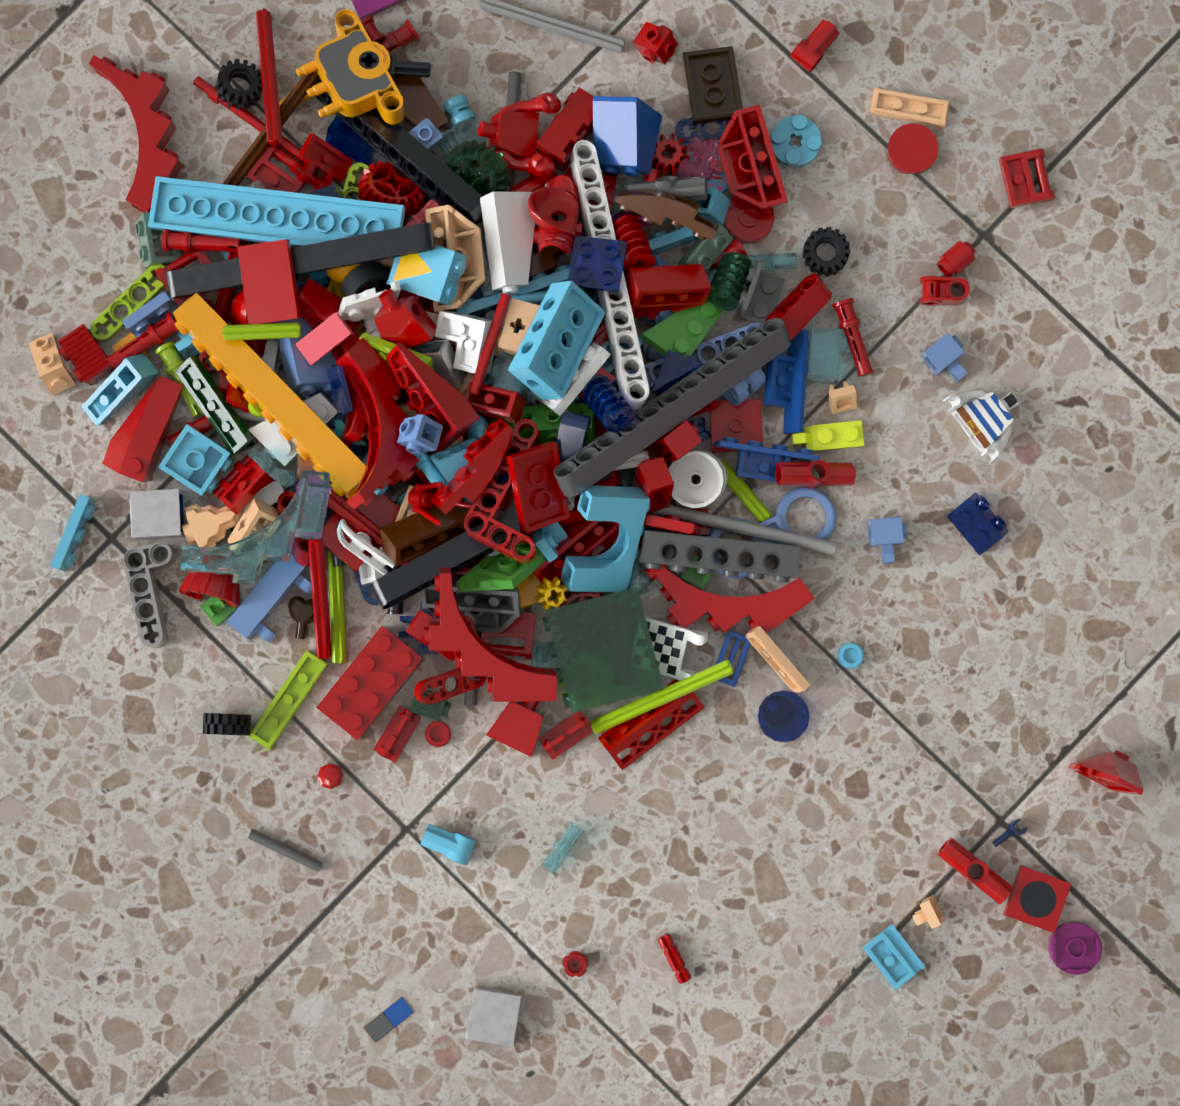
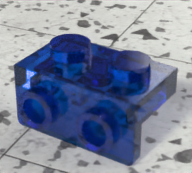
[947,492,1008,556]

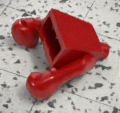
[478,92,562,178]

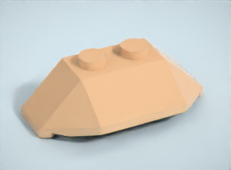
[425,205,485,313]

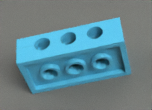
[508,281,606,400]

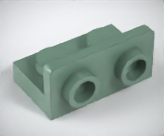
[135,212,181,269]
[678,223,733,273]

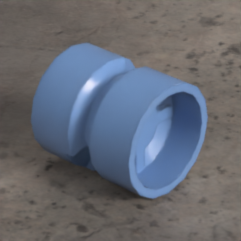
[722,368,766,406]

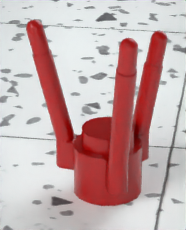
[408,482,472,526]

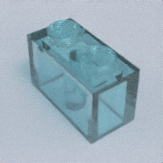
[806,327,847,385]

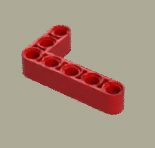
[464,419,540,564]

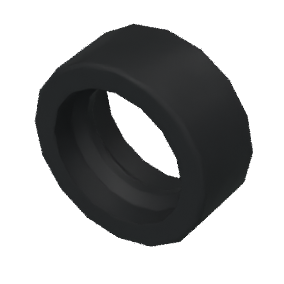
[341,261,391,297]

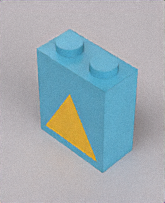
[387,245,467,306]

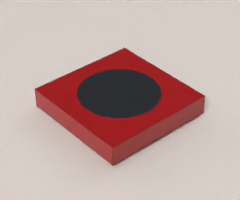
[1003,865,1071,933]

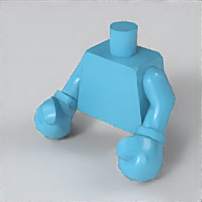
[414,414,488,504]

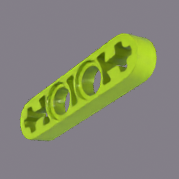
[90,264,165,342]

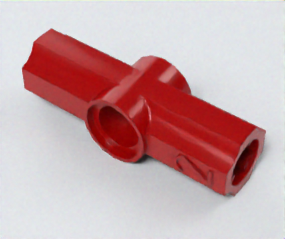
[775,459,856,489]
[936,837,1014,905]

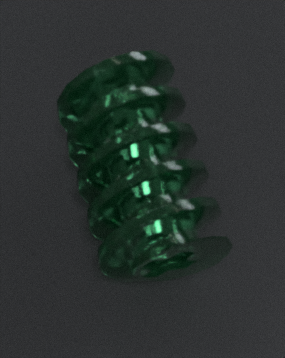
[708,252,752,311]

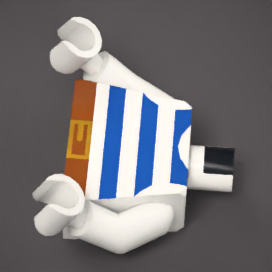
[943,390,1018,464]

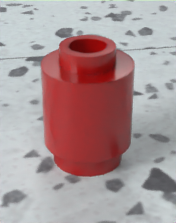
[937,241,976,278]

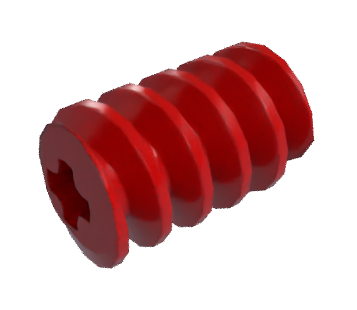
[613,214,656,272]

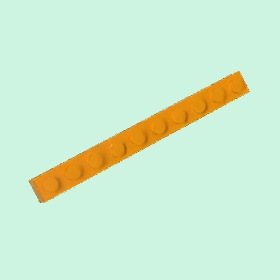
[173,293,366,499]

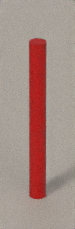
[468,293,511,396]

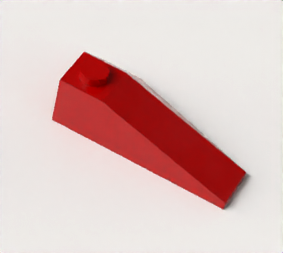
[102,376,184,482]

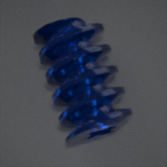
[582,375,636,432]

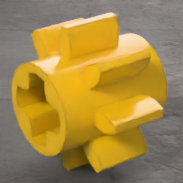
[535,577,568,610]

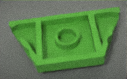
[456,542,545,592]

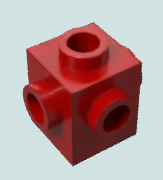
[633,21,679,65]

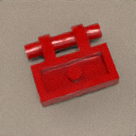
[290,133,353,197]
[212,455,272,515]

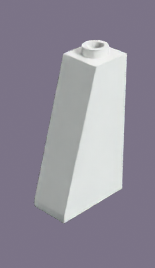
[480,192,535,294]

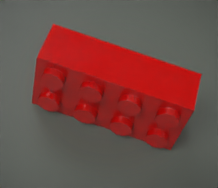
[316,626,425,740]

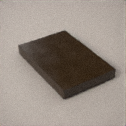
[682,46,743,125]

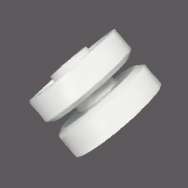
[669,450,728,508]

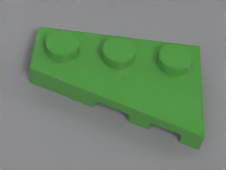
[640,298,724,368]

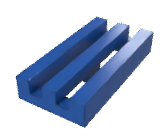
[715,629,751,687]

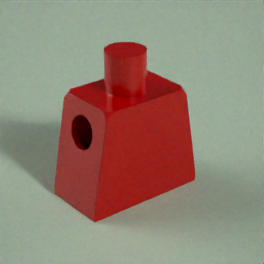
[375,289,437,349]
[486,701,544,757]

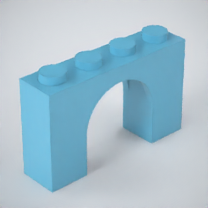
[560,485,650,592]

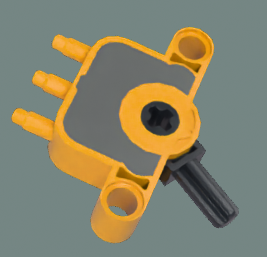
[295,9,431,125]

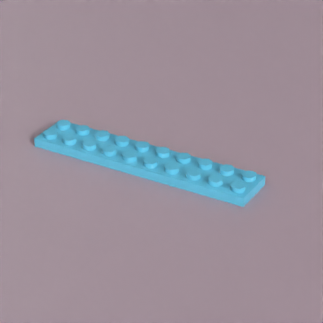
[148,176,406,247]

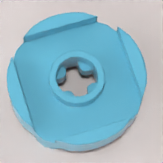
[771,115,822,168]

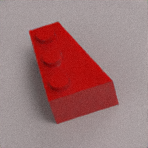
[536,87,594,173]

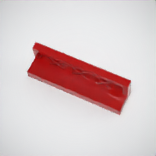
[598,679,705,770]

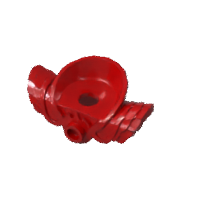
[528,175,583,254]

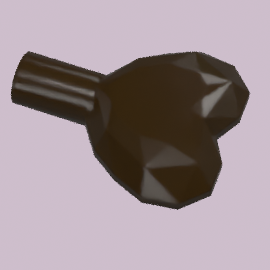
[288,596,314,639]

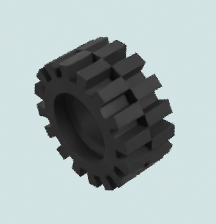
[216,59,263,110]
[802,227,850,277]
[202,713,251,736]

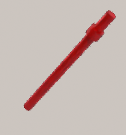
[193,76,318,172]

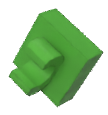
[200,597,237,626]

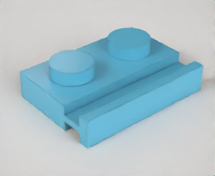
[862,924,925,990]

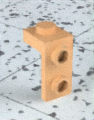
[29,333,76,396]

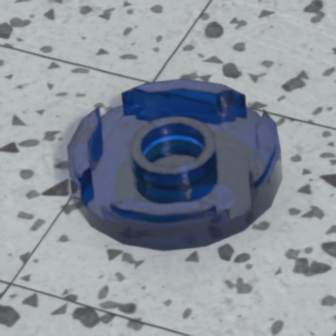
[757,690,810,742]

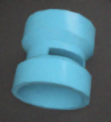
[443,94,476,130]

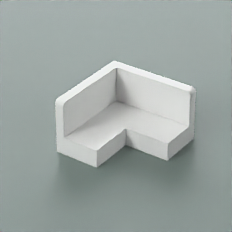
[435,311,495,374]

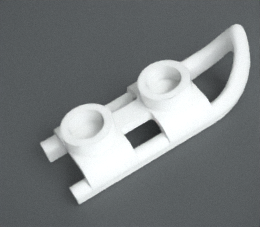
[337,519,395,575]

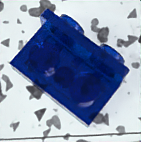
[325,116,376,166]

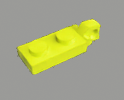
[791,420,864,452]

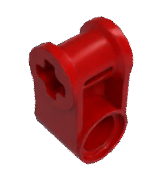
[919,276,970,306]

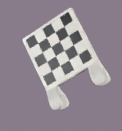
[631,615,708,680]

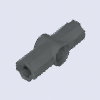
[628,176,708,201]

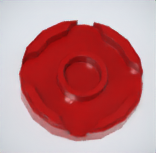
[887,123,939,174]
[724,197,774,244]

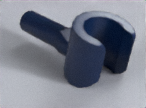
[992,819,1028,847]

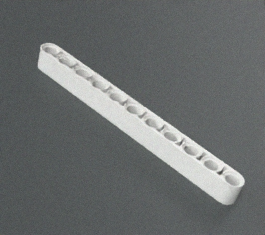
[570,140,649,411]

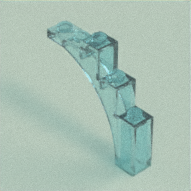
[180,470,331,585]

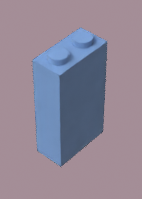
[274,318,344,396]

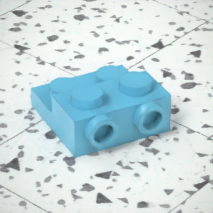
[158,424,233,496]

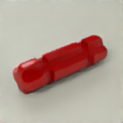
[658,933,691,984]

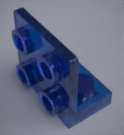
[568,235,627,293]

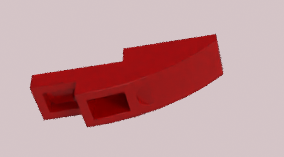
[431,419,512,515]

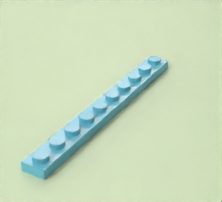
[456,226,698,317]

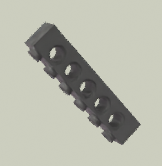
[639,531,800,582]

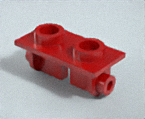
[373,705,422,763]
[538,709,593,760]

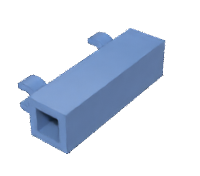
[226,550,312,643]

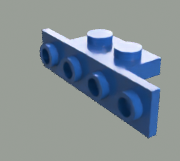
[764,330,809,435]
[714,437,820,483]

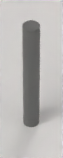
[248,829,323,872]

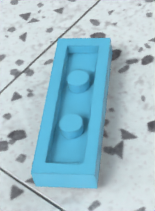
[50,494,96,572]

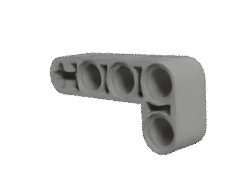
[123,542,177,648]

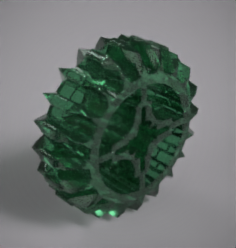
[445,139,511,196]

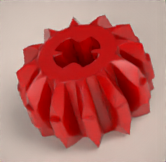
[652,133,690,177]

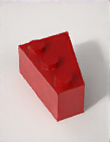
[617,264,711,320]

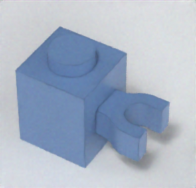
[921,333,967,383]
[867,517,907,564]

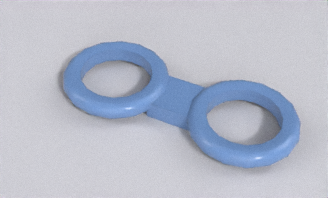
[707,487,837,579]

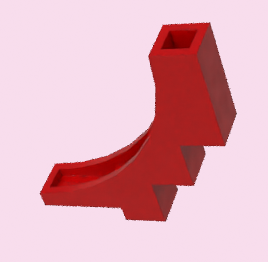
[89,55,183,213]
[297,278,368,447]
[336,337,419,510]
[644,565,815,634]
[424,567,557,702]

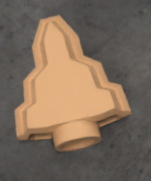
[182,504,244,555]

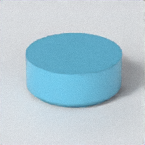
[837,643,864,669]

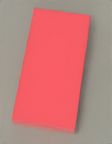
[295,312,354,365]

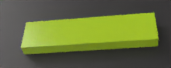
[249,650,329,750]

